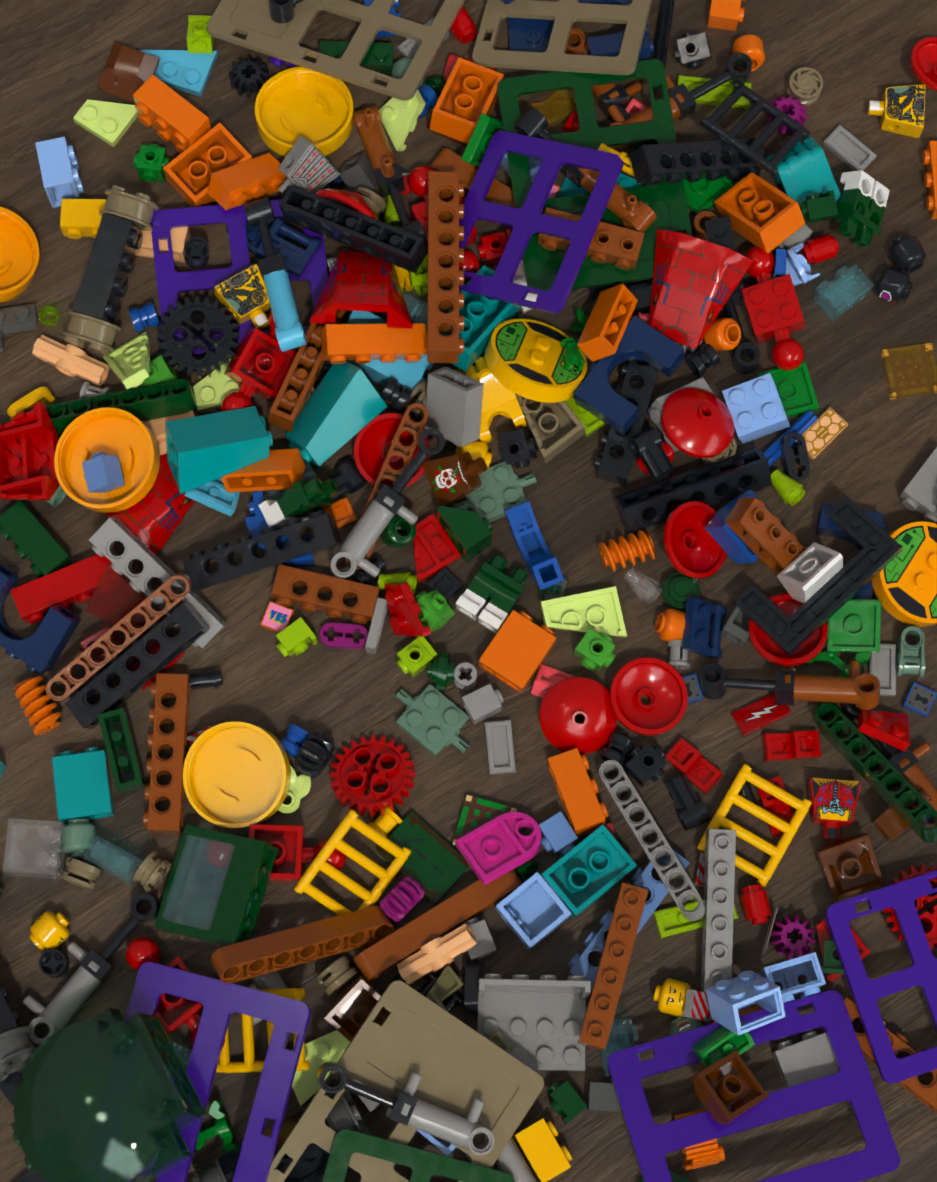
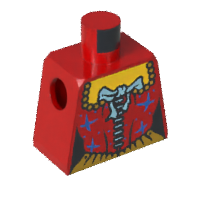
[807,778,861,840]

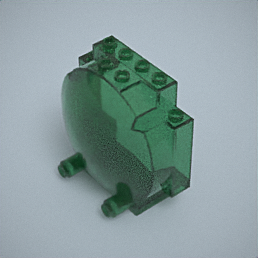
[11,1008,207,1182]

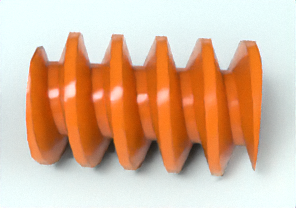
[598,530,655,572]
[13,676,62,736]

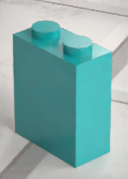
[52,747,115,824]

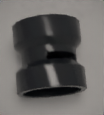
[184,237,209,269]
[685,343,720,377]
[378,376,413,411]
[600,732,635,768]
[39,949,70,978]

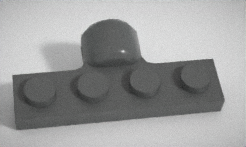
[0,303,38,355]

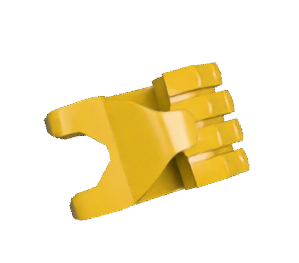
[454,356,527,444]

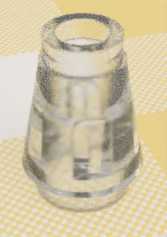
[624,568,662,604]

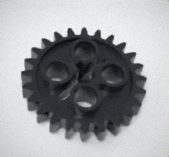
[157,296,240,379]

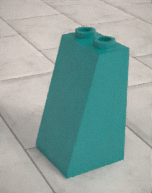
[285,361,388,466]
[165,406,273,493]

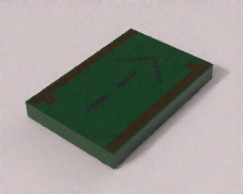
[376,812,470,904]

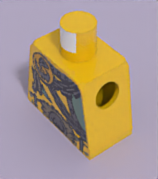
[867,85,925,138]
[214,264,270,329]

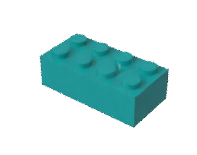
[440,265,521,372]

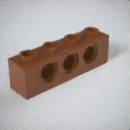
[271,564,380,625]

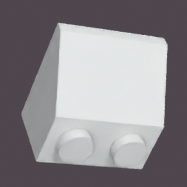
[777,542,843,604]

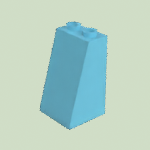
[342,310,433,390]

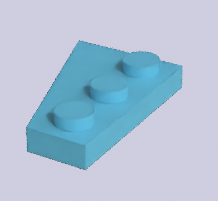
[140,50,218,97]

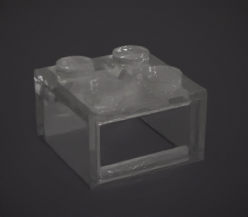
[3,818,65,879]

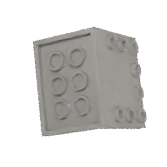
[477,974,591,1071]

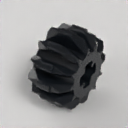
[229,55,271,99]
[295,732,335,778]

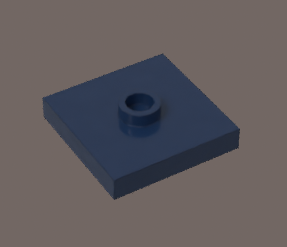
[508,18,555,53]

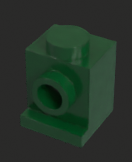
[798,190,839,224]
[823,935,845,974]
[546,1080,588,1125]

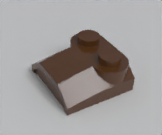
[98,42,160,102]
[816,833,885,902]
[324,976,390,1042]
[693,1050,769,1125]

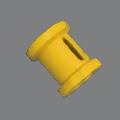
[368,807,403,838]

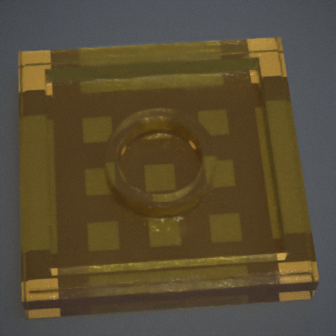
[881,343,937,400]

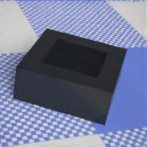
[426,567,463,602]

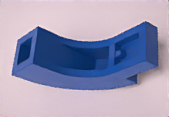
[245,491,314,567]
[504,500,564,590]

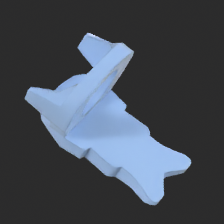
[756,243,820,286]

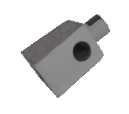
[278,136,340,196]

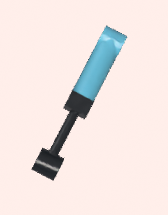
[244,197,307,352]

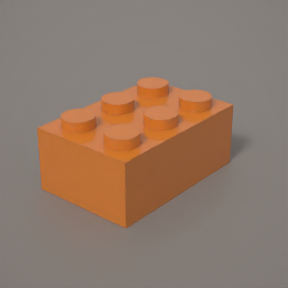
[430,57,504,144]
[133,74,211,154]
[163,123,252,207]
[714,172,805,254]

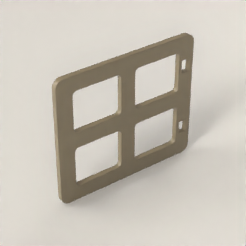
[472,0,652,75]

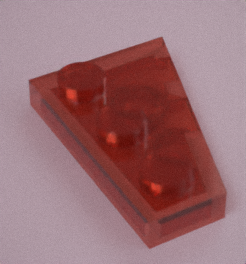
[86,564,166,643]

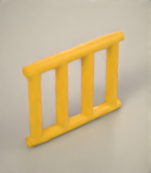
[697,764,812,887]
[294,809,412,916]
[216,988,310,1073]

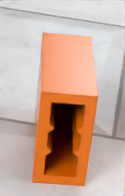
[478,610,557,694]

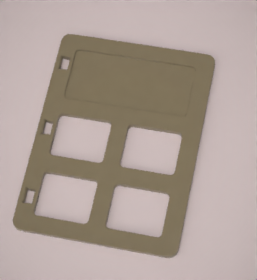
[207,0,465,101]
[267,980,544,1182]

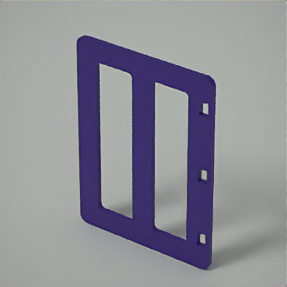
[80,962,311,1182]
[607,990,900,1182]

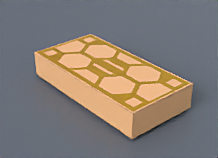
[794,407,848,460]

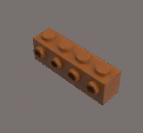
[538,208,645,270]
[724,497,806,576]

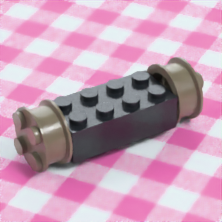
[60,185,159,356]

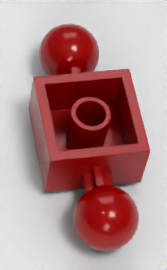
[408,165,480,282]
[741,246,806,371]
[221,311,301,412]
[206,824,346,883]
[125,937,225,1049]

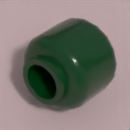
[380,514,417,548]

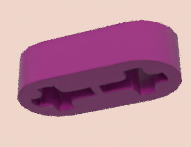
[320,623,368,650]

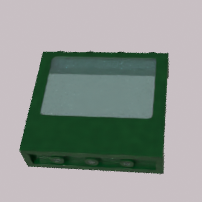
[154,825,278,946]

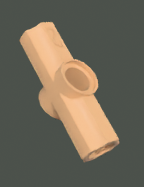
[32,335,110,386]
[397,923,478,985]

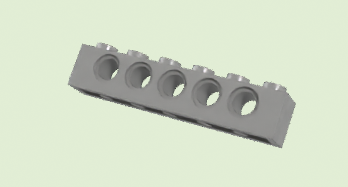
[89,516,227,648]
[700,829,736,993]

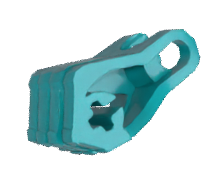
[767,137,842,225]

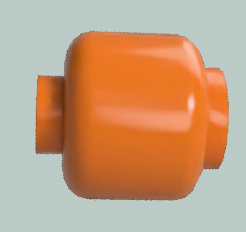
[732,34,765,71]
[704,318,741,351]
[655,608,686,642]

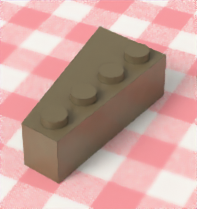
[515,393,586,464]

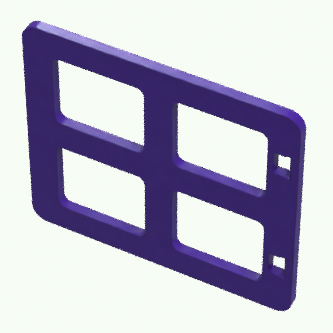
[442,131,623,314]
[150,199,328,356]
[825,870,937,1084]

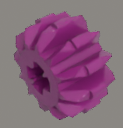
[765,94,808,137]
[380,876,425,922]
[770,914,816,960]

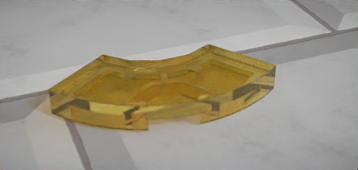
[532,89,576,128]

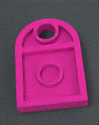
[455,812,541,886]

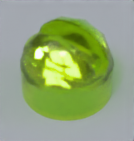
[39,306,60,327]

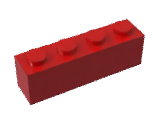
[10,554,122,624]

